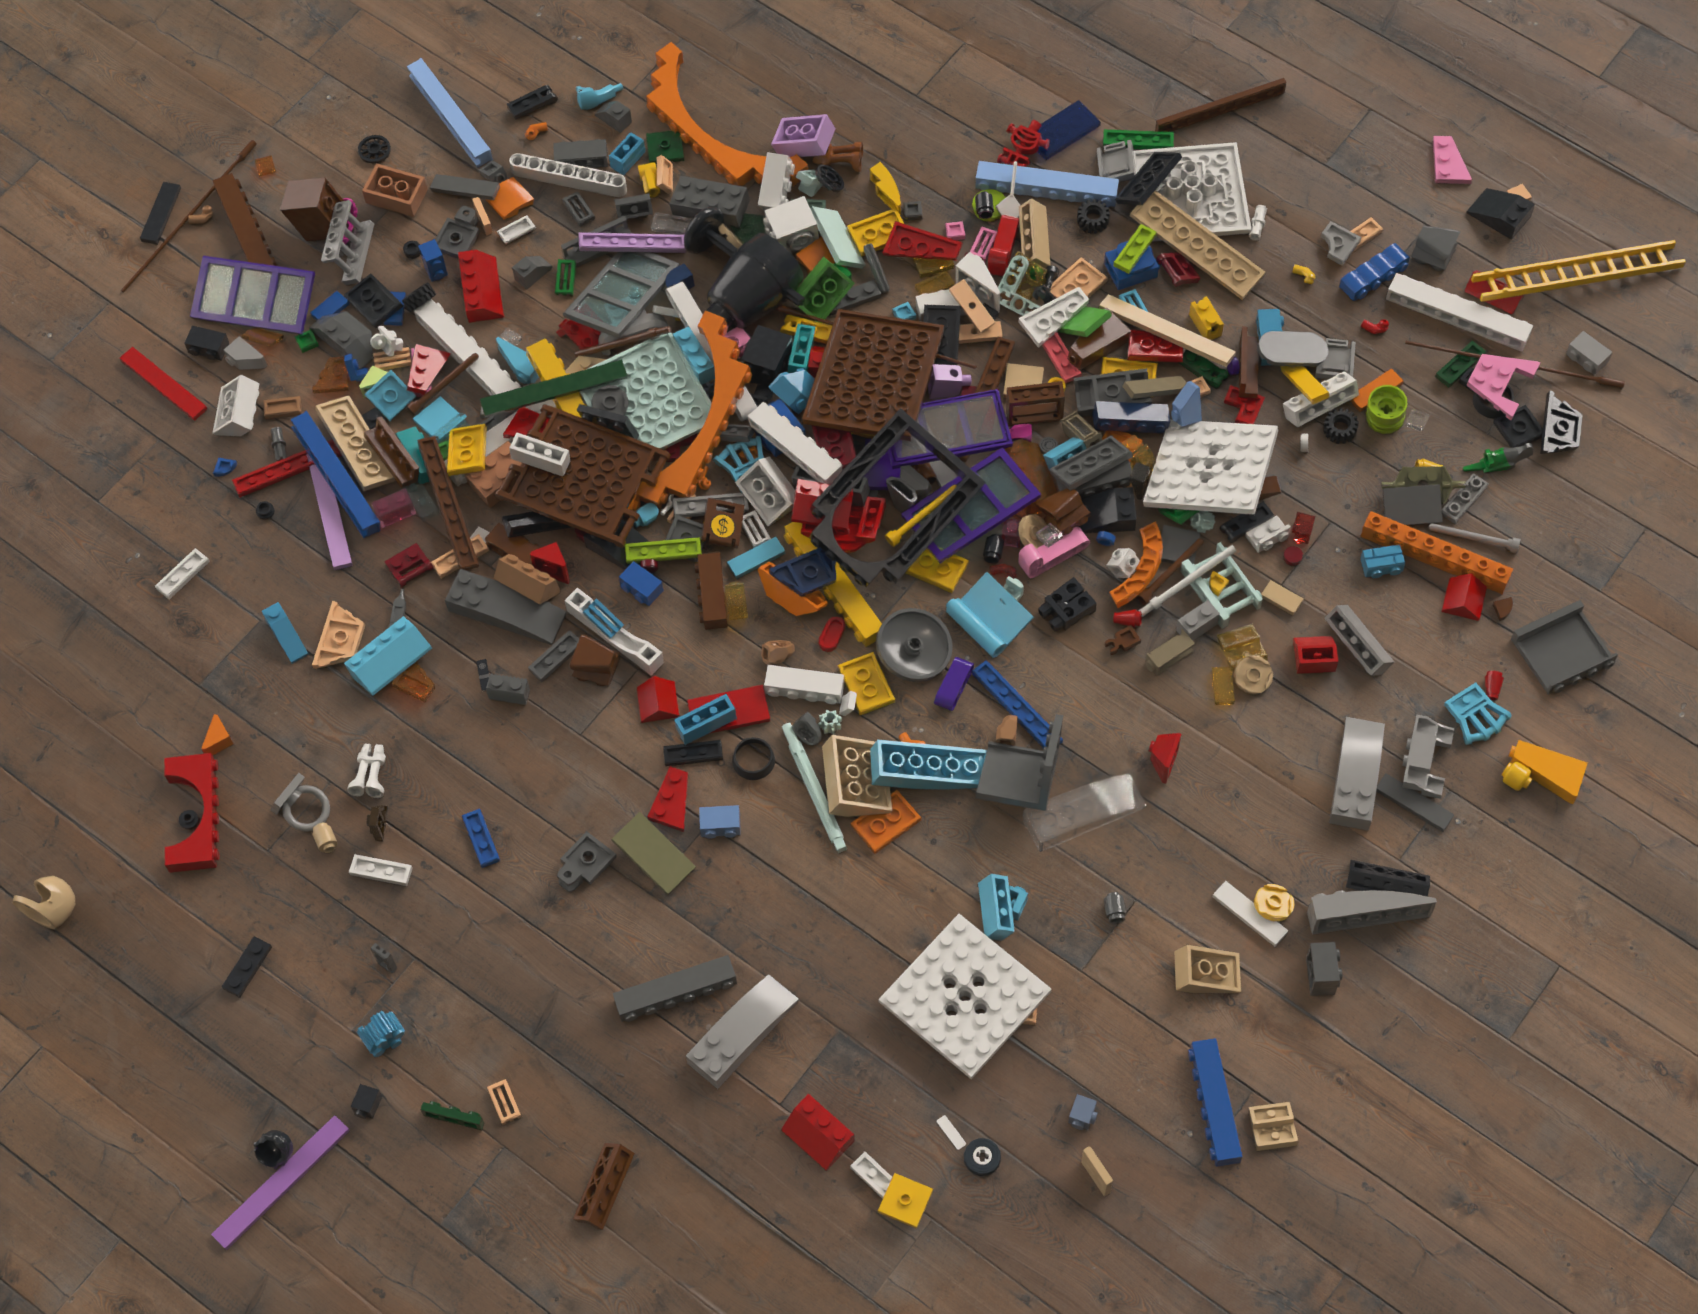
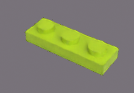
[1113,224,1157,274]

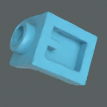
[1009,886,1028,920]

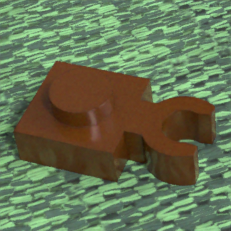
[1105,625,1141,655]

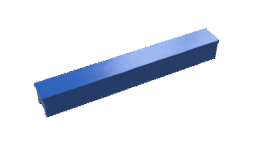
[291,411,380,538]

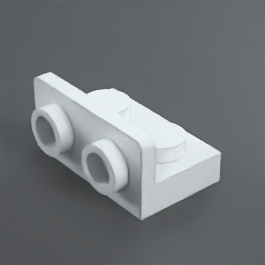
[1245,516,1291,553]

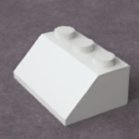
[212,375,259,436]
[735,456,795,526]

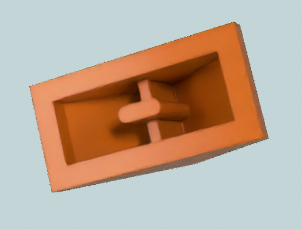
[201,714,233,755]

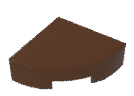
[1493,597,1513,621]

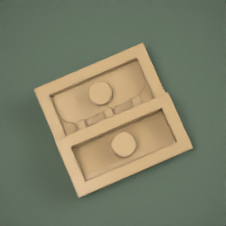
[1249,1102,1298,1151]

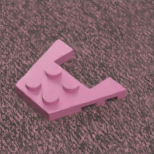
[1467,354,1540,420]

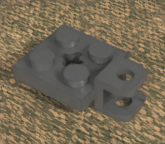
[435,206,480,258]
[557,831,617,892]

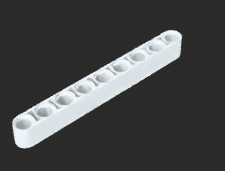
[665,282,757,421]

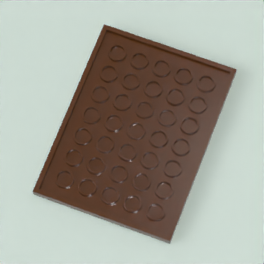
[802,309,944,441]

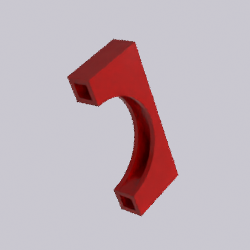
[164,753,220,873]

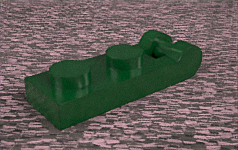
[1177,350,1230,389]

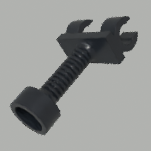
[1032,265,1059,305]

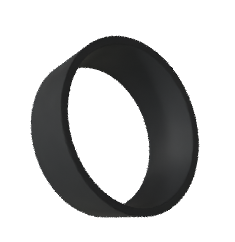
[1472,385,1514,419]
[732,737,775,780]

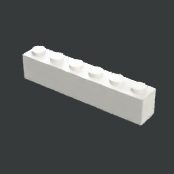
[748,402,843,484]

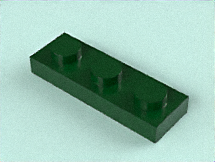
[1435,340,1486,388]
[420,1101,485,1131]

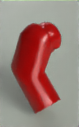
[1360,319,1389,334]

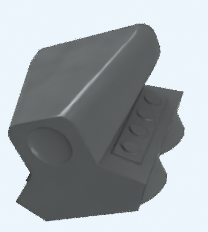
[1411,226,1460,271]
[886,465,932,513]

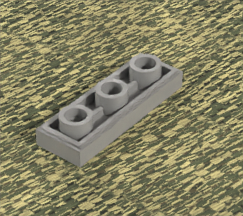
[1442,473,1489,524]

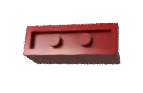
[1464,270,1525,314]

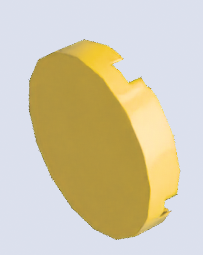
[1254,884,1295,921]

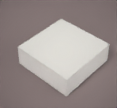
[839,691,857,716]

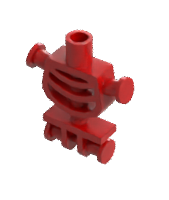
[997,120,1050,167]

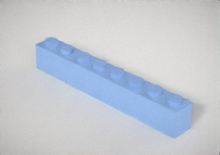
[975,161,1119,207]

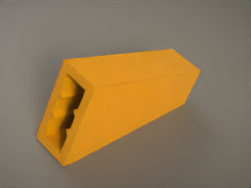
[1509,740,1587,804]

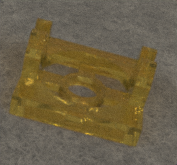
[1000,251,1048,301]

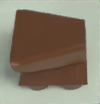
[1035,488,1090,537]
[570,634,620,686]

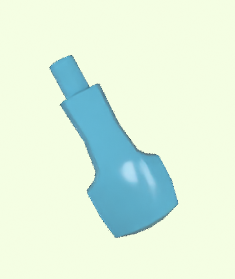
[576,83,623,110]

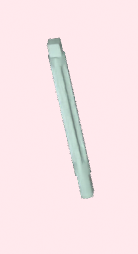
[782,723,847,853]

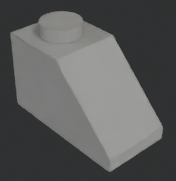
[224,336,267,370]

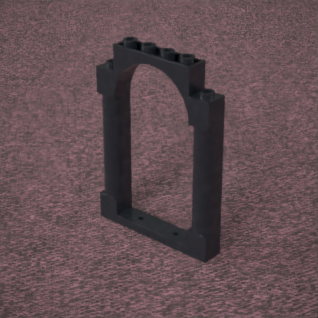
[809,408,986,588]

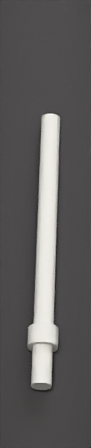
[1138,545,1236,617]

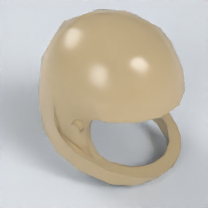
[13,876,76,929]

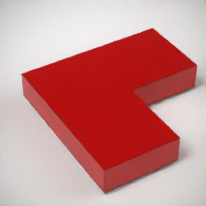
[1224,385,1265,424]

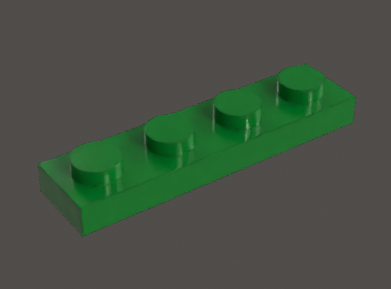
[1103,129,1174,150]

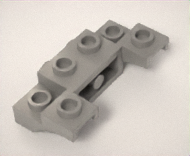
[1402,715,1454,799]

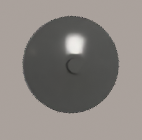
[876,608,952,682]

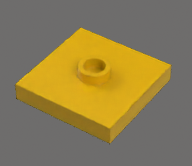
[878,1173,933,1229]

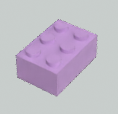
[771,114,836,157]

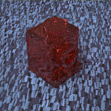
[1292,512,1316,544]

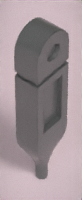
[389,589,406,627]

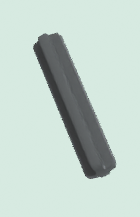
[864,243,890,294]

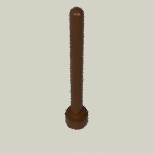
[406,353,479,416]
[1136,538,1204,606]

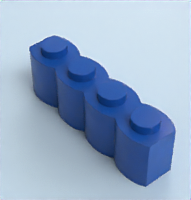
[1339,243,1410,301]

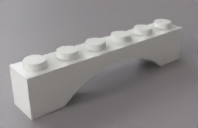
[565,588,664,676]

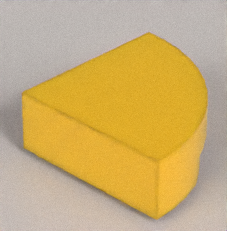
[1209,571,1229,596]

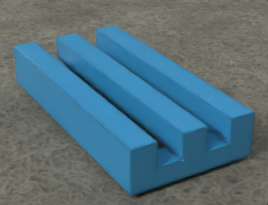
[583,598,624,639]

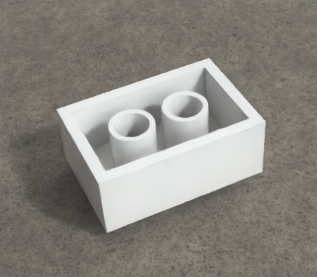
[758,152,795,211]

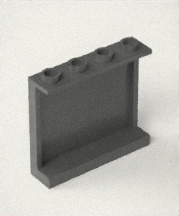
[1511,600,1618,695]

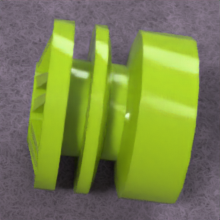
[1366,385,1407,434]

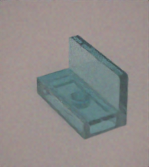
[431,413,470,444]

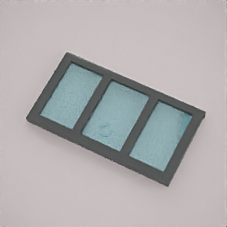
[563,252,680,338]

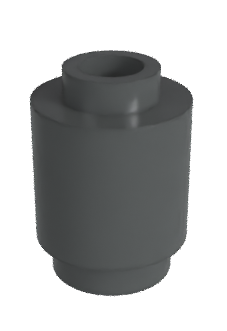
[1104,892,1126,924]

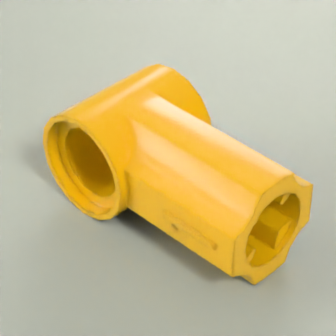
[638,162,660,198]

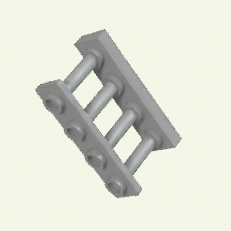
[321,200,374,285]

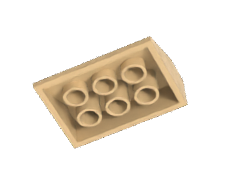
[822,735,892,817]

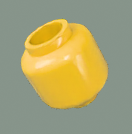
[1501,762,1532,791]

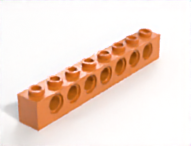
[1361,511,1513,595]

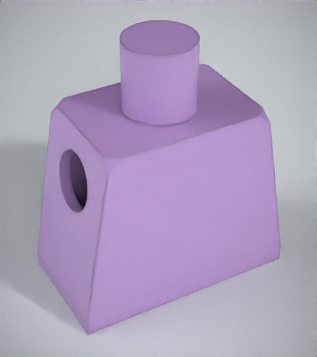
[927,364,972,399]

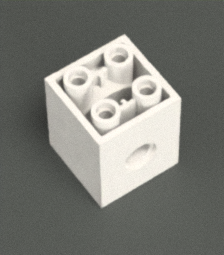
[763,196,819,253]

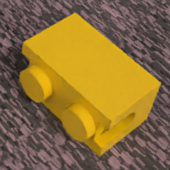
[1189,296,1224,340]

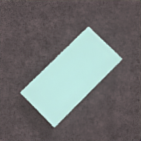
[810,206,866,269]

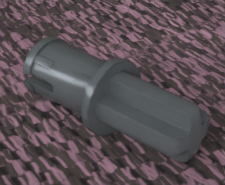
[271,427,287,461]

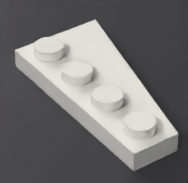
[1018,287,1089,348]

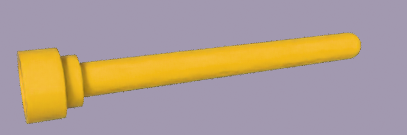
[885,485,957,547]

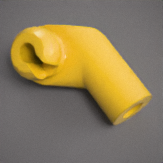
[1292,264,1316,285]

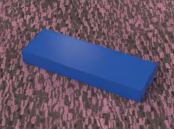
[462,809,500,868]

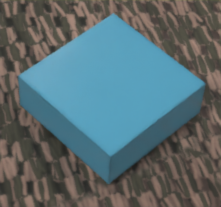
[892,302,917,320]

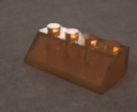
[1003,439,1058,515]

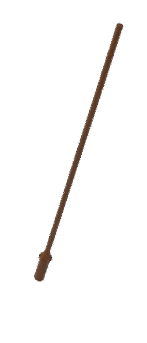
[121,140,257,293]
[775,305,977,369]
[1405,340,1625,388]

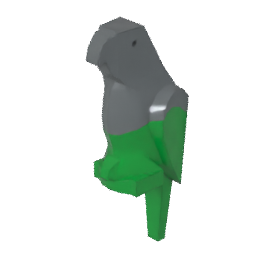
[1463,443,1534,473]

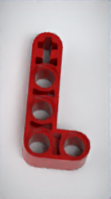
[988,215,1020,276]

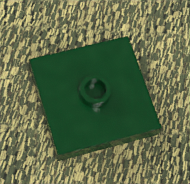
[646,131,684,164]

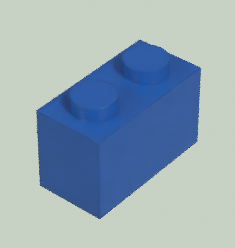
[418,239,448,282]
[619,561,664,606]

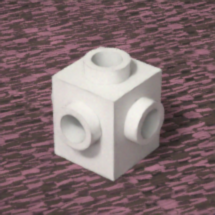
[1106,548,1140,578]

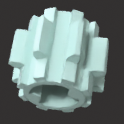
[1190,511,1215,533]
[818,710,842,735]

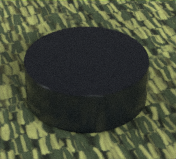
[403,241,421,259]

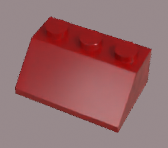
[791,479,853,531]
[781,1094,855,1171]

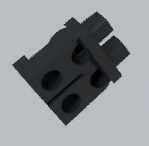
[1038,577,1097,632]

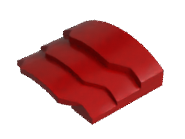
[801,497,886,552]

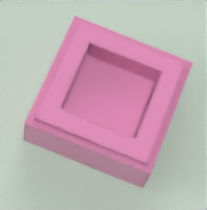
[945,221,965,240]

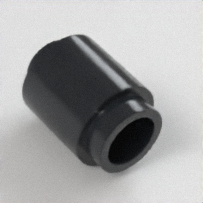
[975,191,994,219]
[983,534,1005,564]

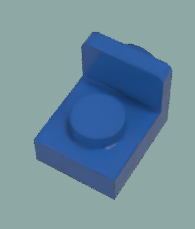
[344,354,368,382]

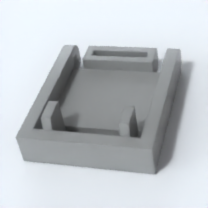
[1097,140,1136,182]
[1315,338,1356,380]

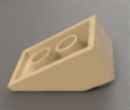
[1174,945,1241,993]

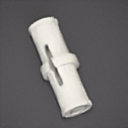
[1249,205,1267,240]

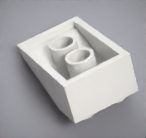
[956,252,1000,312]

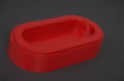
[819,617,845,652]

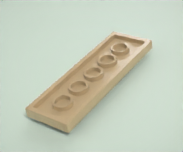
[315,396,396,491]

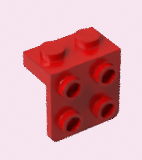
[556,305,601,350]

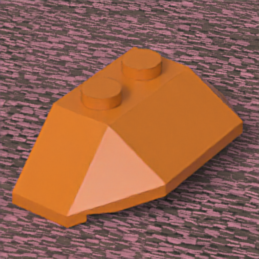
[758,562,828,616]

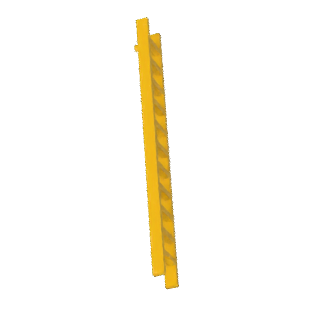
[1471,240,1686,302]

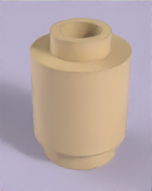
[312,823,338,853]

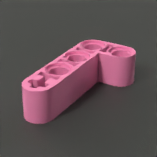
[1018,527,1090,579]

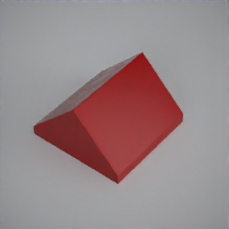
[530,542,570,584]
[1441,573,1487,621]
[637,676,680,723]

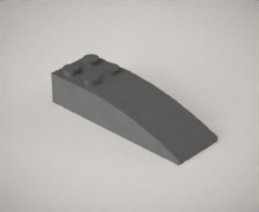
[445,569,567,645]

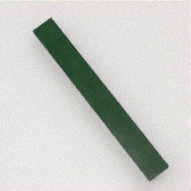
[480,360,627,418]

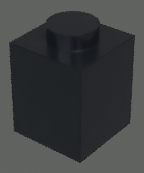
[351,1084,383,1119]

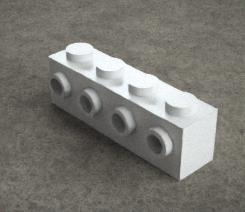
[1283,372,1359,427]

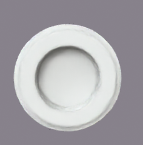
[1301,434,1308,452]

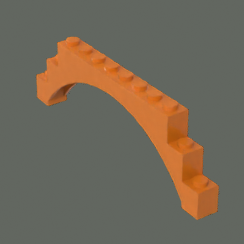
[646,42,808,186]
[628,310,752,512]

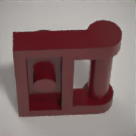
[1156,252,1200,287]
[384,543,434,588]

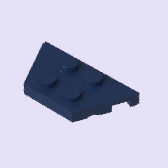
[769,548,836,597]

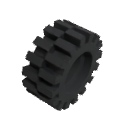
[1077,199,1110,234]
[402,282,436,312]
[1323,408,1359,444]

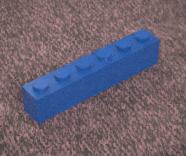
[1188,1038,1242,1167]

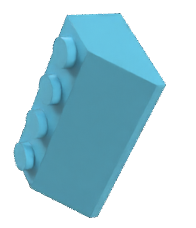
[344,616,432,696]

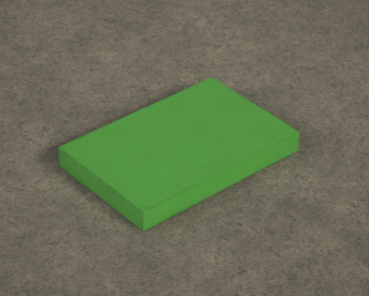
[1057,306,1112,337]

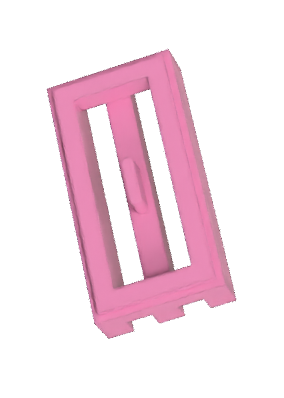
[970,227,997,263]

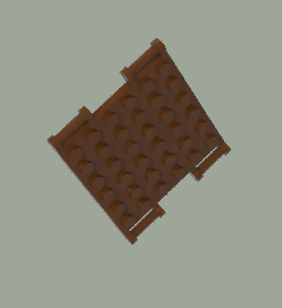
[494,404,671,548]

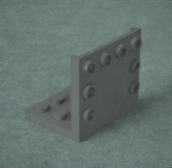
[975,714,1064,811]

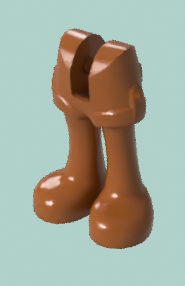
[813,142,863,172]

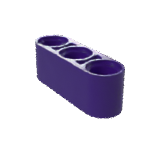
[934,657,974,711]

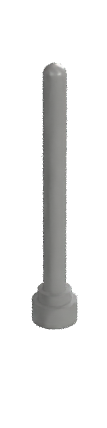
[1429,524,1521,554]

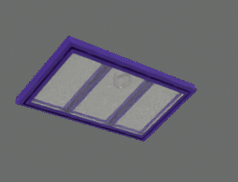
[888,389,1013,469]

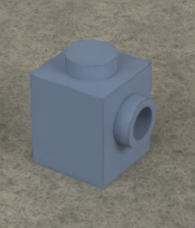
[1068,1094,1098,1130]

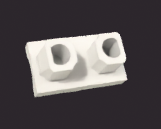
[370,326,403,357]

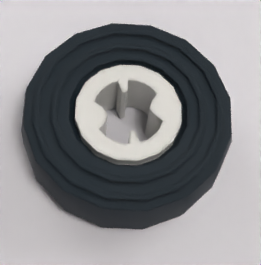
[964,1138,1001,1176]

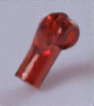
[989,564,1017,579]

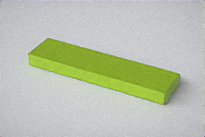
[625,537,702,564]

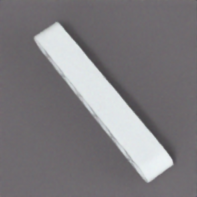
[509,153,627,197]

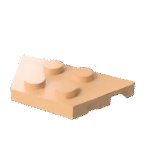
[312,601,365,669]

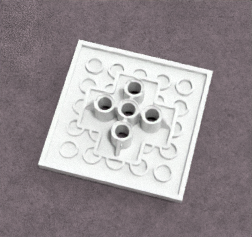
[1134,142,1251,241]
[1143,419,1278,514]
[879,914,1052,1079]

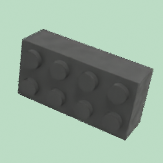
[669,176,750,228]

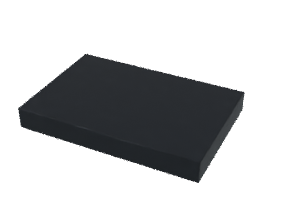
[343,273,403,329]

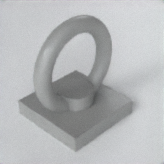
[271,773,330,831]

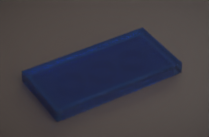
[1037,100,1101,160]

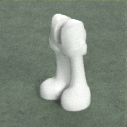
[347,744,386,798]

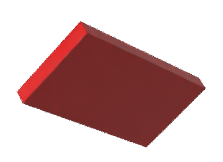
[687,685,770,734]

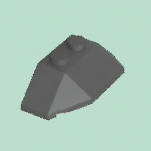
[309,311,373,369]

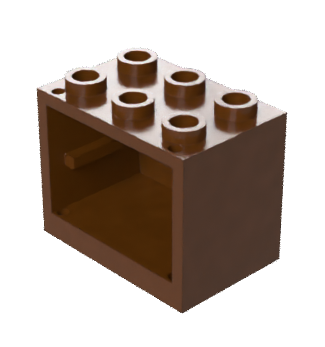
[280,177,351,241]

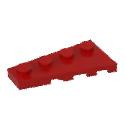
[882,221,962,261]

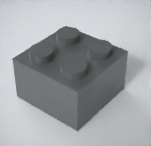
[1306,942,1343,996]

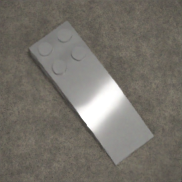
[1329,717,1385,830]
[1307,890,1437,935]
[686,974,799,1089]

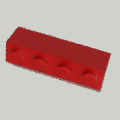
[458,249,504,323]

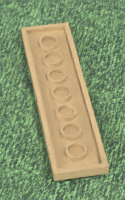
[1130,190,1265,300]

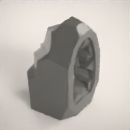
[791,711,822,745]

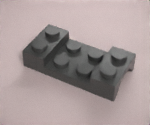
[1074,368,1152,417]

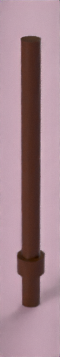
[575,326,671,357]

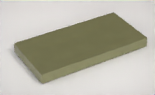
[611,812,696,895]

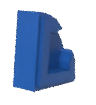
[213,458,237,477]

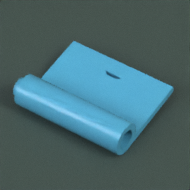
[946,572,1034,658]

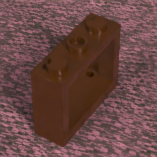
[1006,381,1065,426]

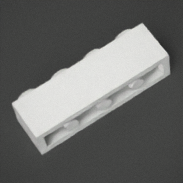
[764,665,844,704]

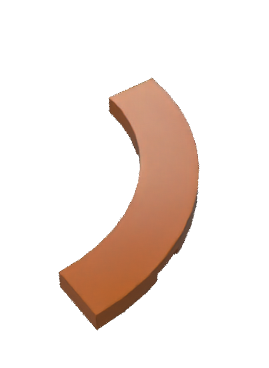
[1109,521,1163,608]

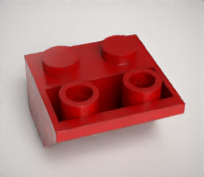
[1293,636,1338,674]

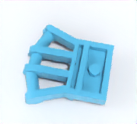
[713,436,764,493]
[1444,683,1512,745]

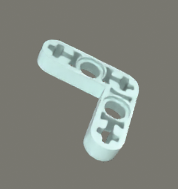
[998,255,1041,316]

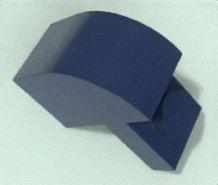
[665,264,695,290]

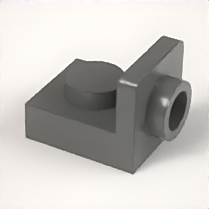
[479,161,509,184]

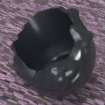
[254,1130,293,1169]

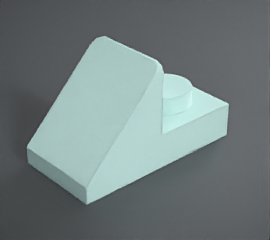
[796,170,822,197]

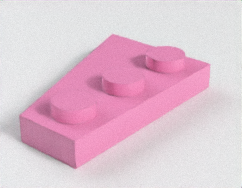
[1433,136,1472,184]

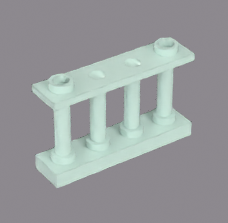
[1181,542,1262,629]

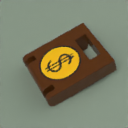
[701,498,745,549]

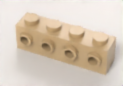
[1019,198,1050,269]

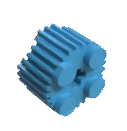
[357,1011,405,1057]

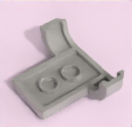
[598,295,669,355]

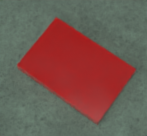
[1128,330,1184,362]

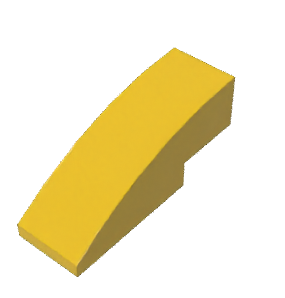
[869,162,901,215]

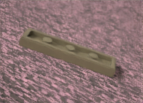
[1122,376,1187,399]

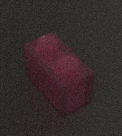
[371,488,416,528]

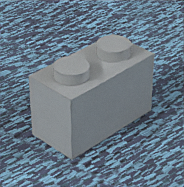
[1566,331,1612,375]
[1176,600,1220,641]

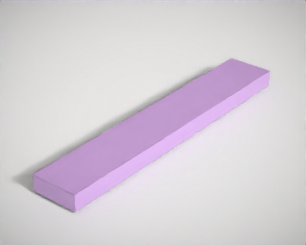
[578,233,686,253]

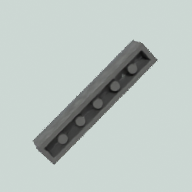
[613,955,737,1022]

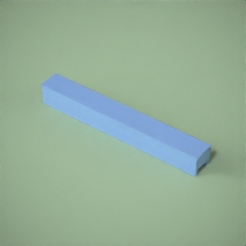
[407,58,493,168]

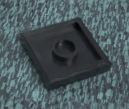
[1493,405,1543,448]

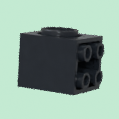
[741,325,792,387]

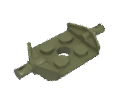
[1381,466,1466,504]

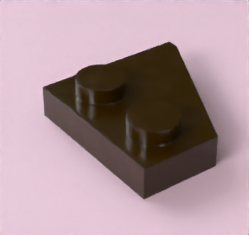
[366,805,388,841]

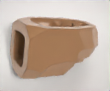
[761,640,795,665]
[996,715,1018,746]

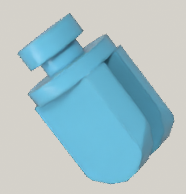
[633,503,659,528]

